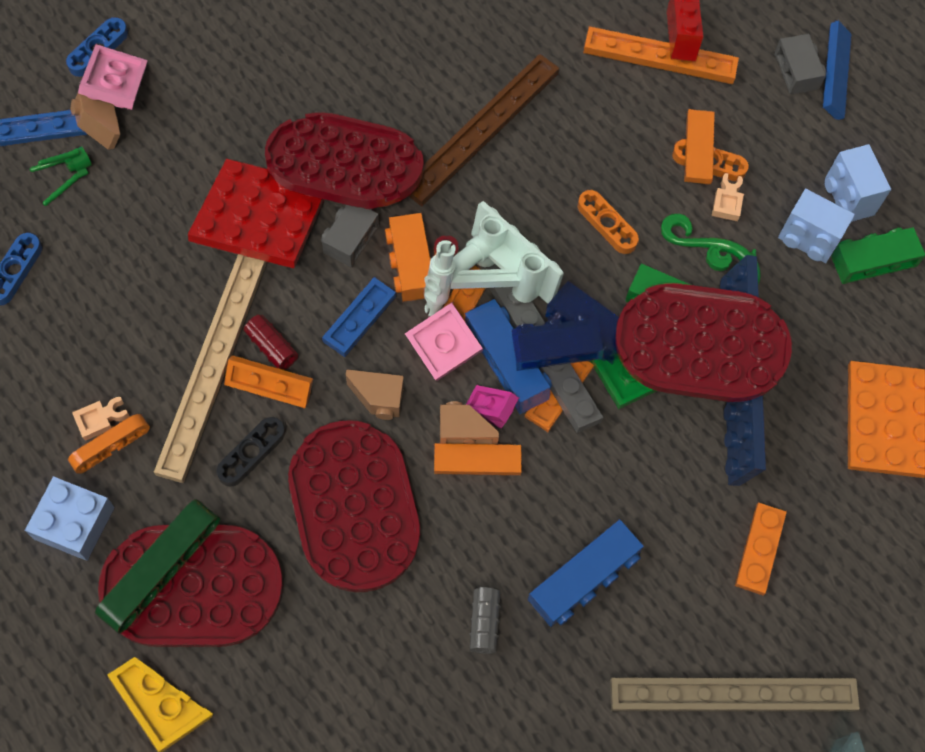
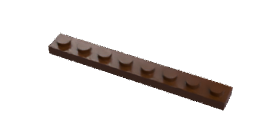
[409,54,559,207]

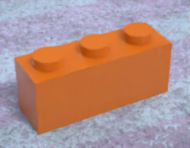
[385,213,430,302]

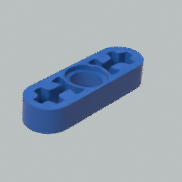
[66,18,128,77]
[0,233,42,306]

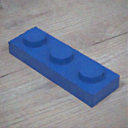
[322,277,396,357]

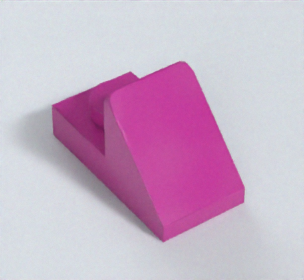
[466,385,519,429]

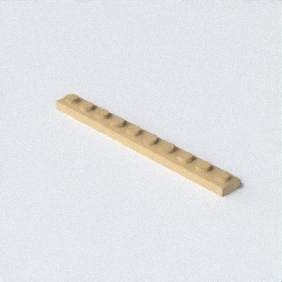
[154,254,267,484]

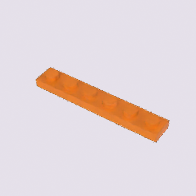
[583,26,739,84]

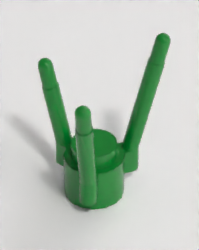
[30,146,92,206]

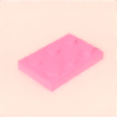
[78,44,147,110]

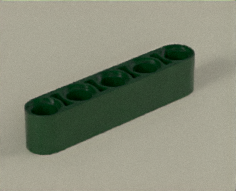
[95,499,220,634]

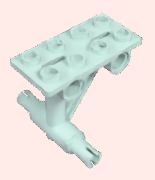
[424,201,564,317]

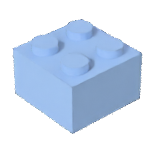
[825,144,891,222]
[778,188,855,263]
[25,476,115,561]

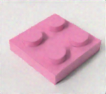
[405,303,483,381]

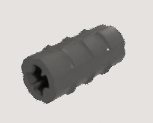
[469,587,501,654]

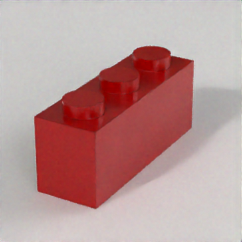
[667,0,703,61]

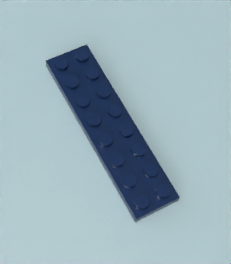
[720,255,766,486]

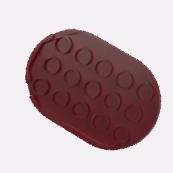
[265,113,423,210]
[615,283,792,402]
[288,420,420,592]
[98,525,283,647]

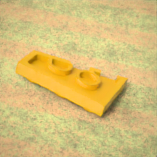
[108,657,213,752]

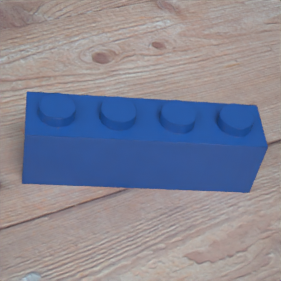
[465,299,552,414]
[527,520,644,627]

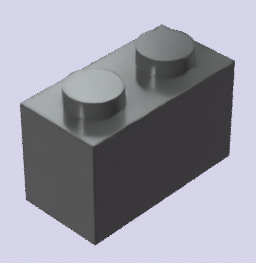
[775,34,826,95]
[321,205,379,268]

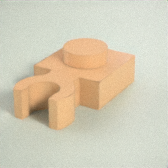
[711,173,744,222]
[72,397,129,441]

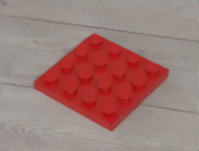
[188,159,325,269]

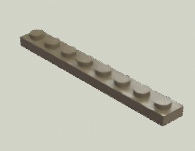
[610,678,860,711]

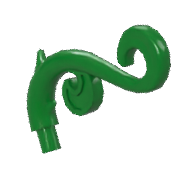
[661,213,761,285]

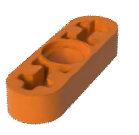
[672,139,748,181]
[578,190,639,254]
[68,414,150,474]

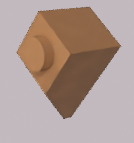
[71,90,120,150]
[346,370,404,420]
[440,401,499,444]

